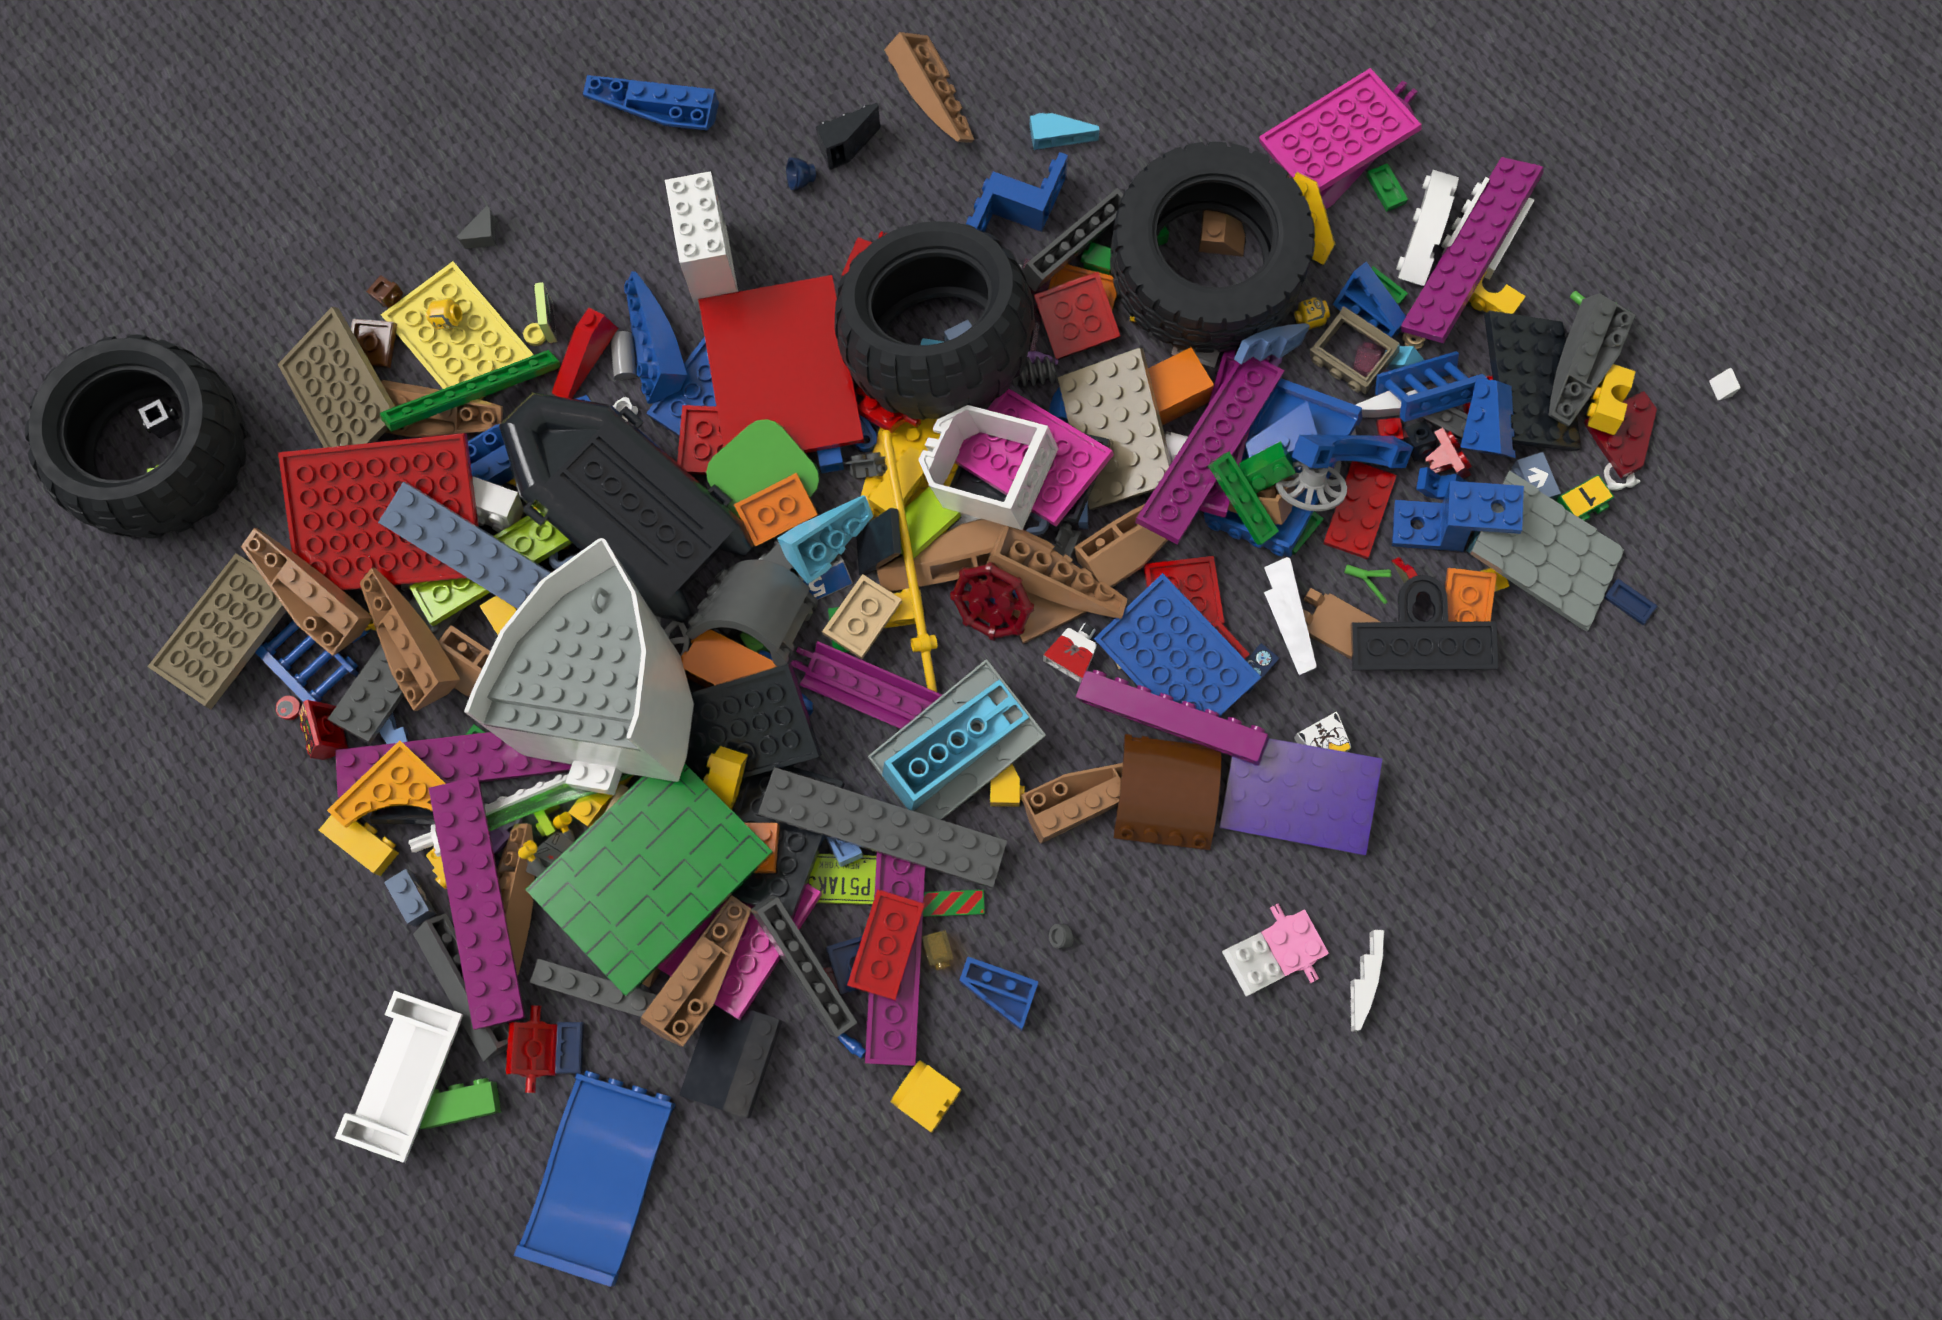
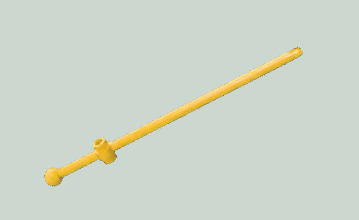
[882,430,937,692]

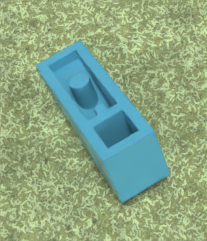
[1030,113,1100,150]

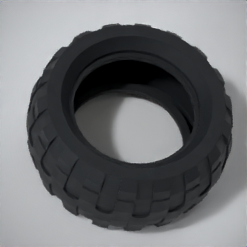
[834,221,1035,420]
[25,334,247,539]

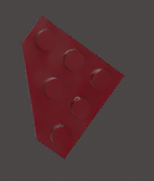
[1584,391,1657,479]

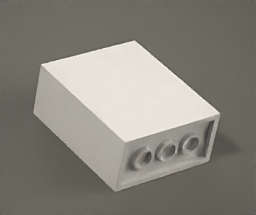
[665,171,738,312]

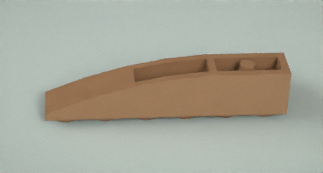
[1074,503,1168,587]
[876,519,1004,591]
[241,528,372,656]
[360,568,461,711]
[438,625,491,697]
[1021,763,1123,844]
[497,824,535,975]

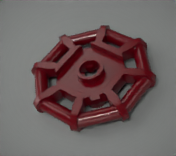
[950,562,1034,641]

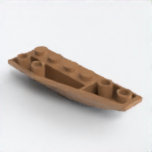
[381,380,503,437]
[641,895,751,1047]

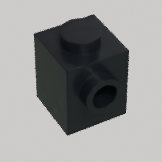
[139,399,181,439]
[1403,420,1437,462]

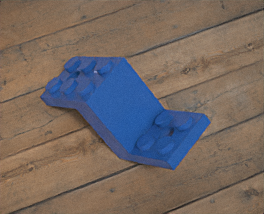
[966,152,1068,232]
[1392,481,1524,551]

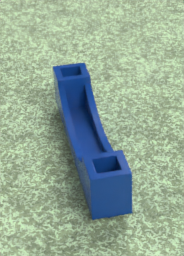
[1292,435,1413,468]

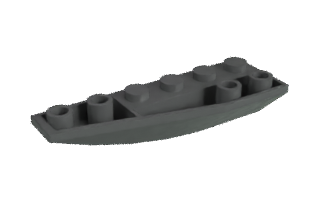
[1548,293,1635,426]

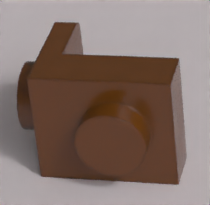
[366,275,404,309]

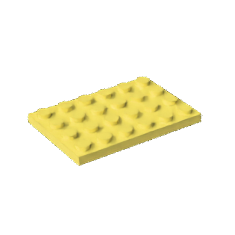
[381,262,533,400]

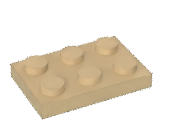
[822,574,902,659]

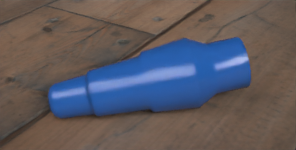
[837,1033,866,1059]

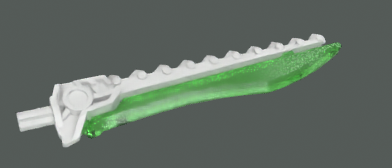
[409,773,633,857]

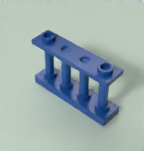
[1375,351,1488,422]
[255,620,360,702]

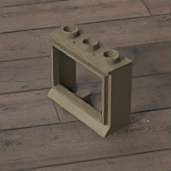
[1310,306,1400,395]

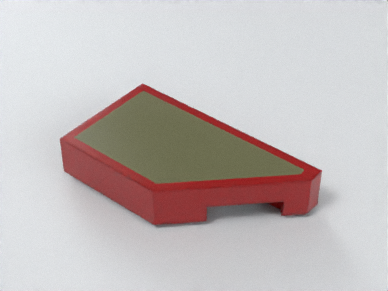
[1392,557,1421,595]

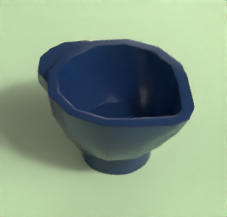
[786,158,816,190]

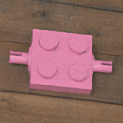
[1261,903,1329,983]

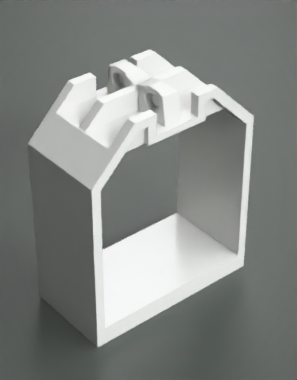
[919,405,1058,530]

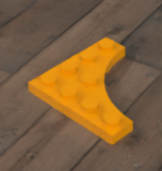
[327,740,446,829]

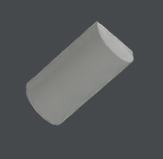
[610,331,637,381]

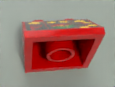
[299,700,348,760]

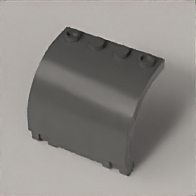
[686,560,818,666]

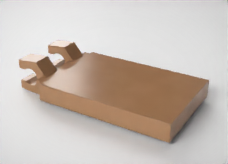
[1013,567,1086,644]
[1303,588,1380,660]

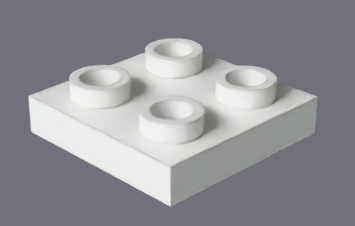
[1222,932,1285,996]

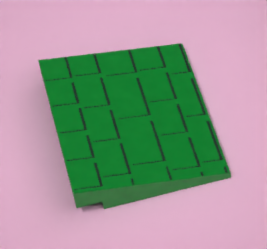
[525,764,773,996]

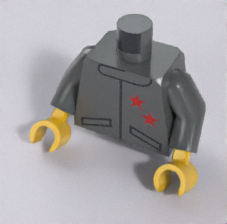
[518,812,576,878]

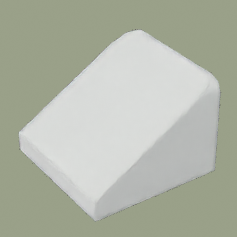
[1709,368,1740,400]

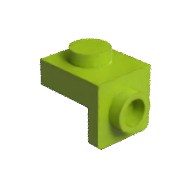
[533,800,560,838]

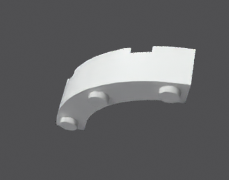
[1396,170,1459,286]

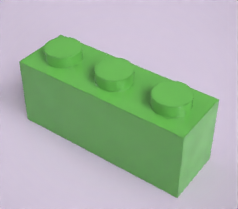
[420,1078,501,1129]

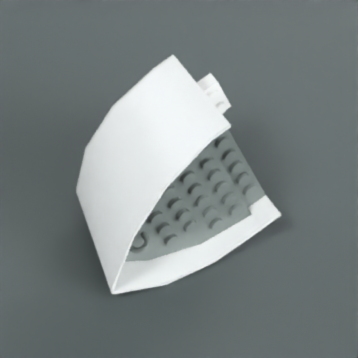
[464,538,694,795]

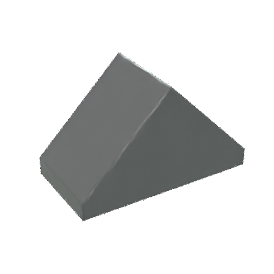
[457,206,496,249]

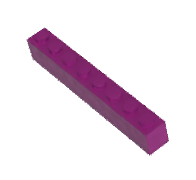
[1076,670,1269,766]

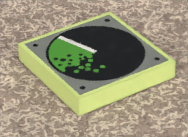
[534,282,557,343]

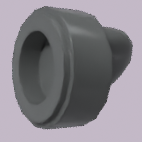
[1049,924,1074,949]

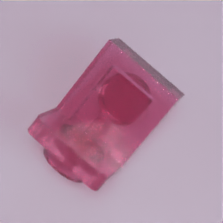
[1353,342,1381,376]

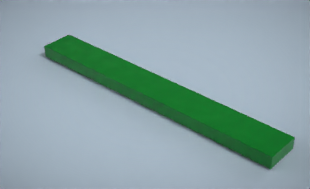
[380,350,560,431]

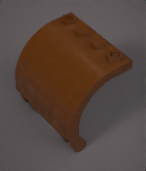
[1113,734,1221,850]

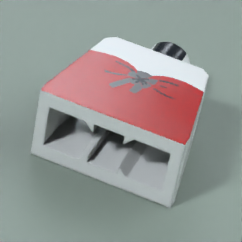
[1043,623,1097,683]

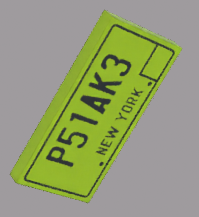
[807,854,877,905]

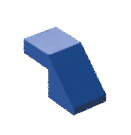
[1416,467,1467,500]

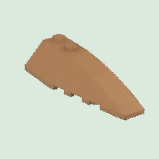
[884,32,974,143]
[987,525,1128,619]

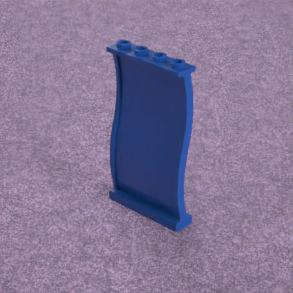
[1203,378,1363,557]
[514,1071,676,1287]

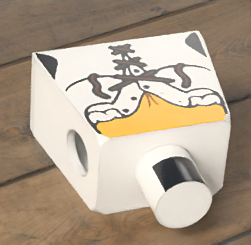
[1294,712,1351,752]

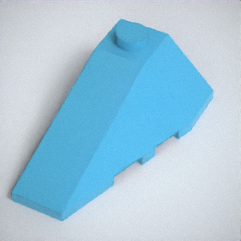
[777,495,873,584]

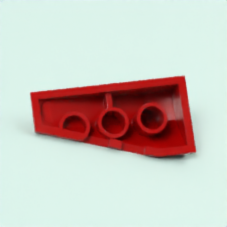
[551,308,619,399]

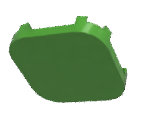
[706,419,820,519]

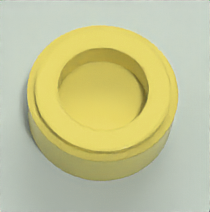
[523,323,546,346]

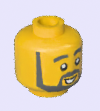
[1294,297,1330,330]
[426,299,463,330]

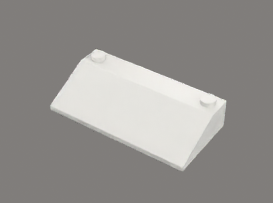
[335,991,463,1163]

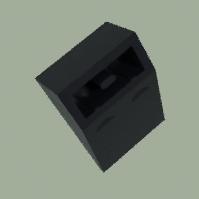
[816,103,881,170]

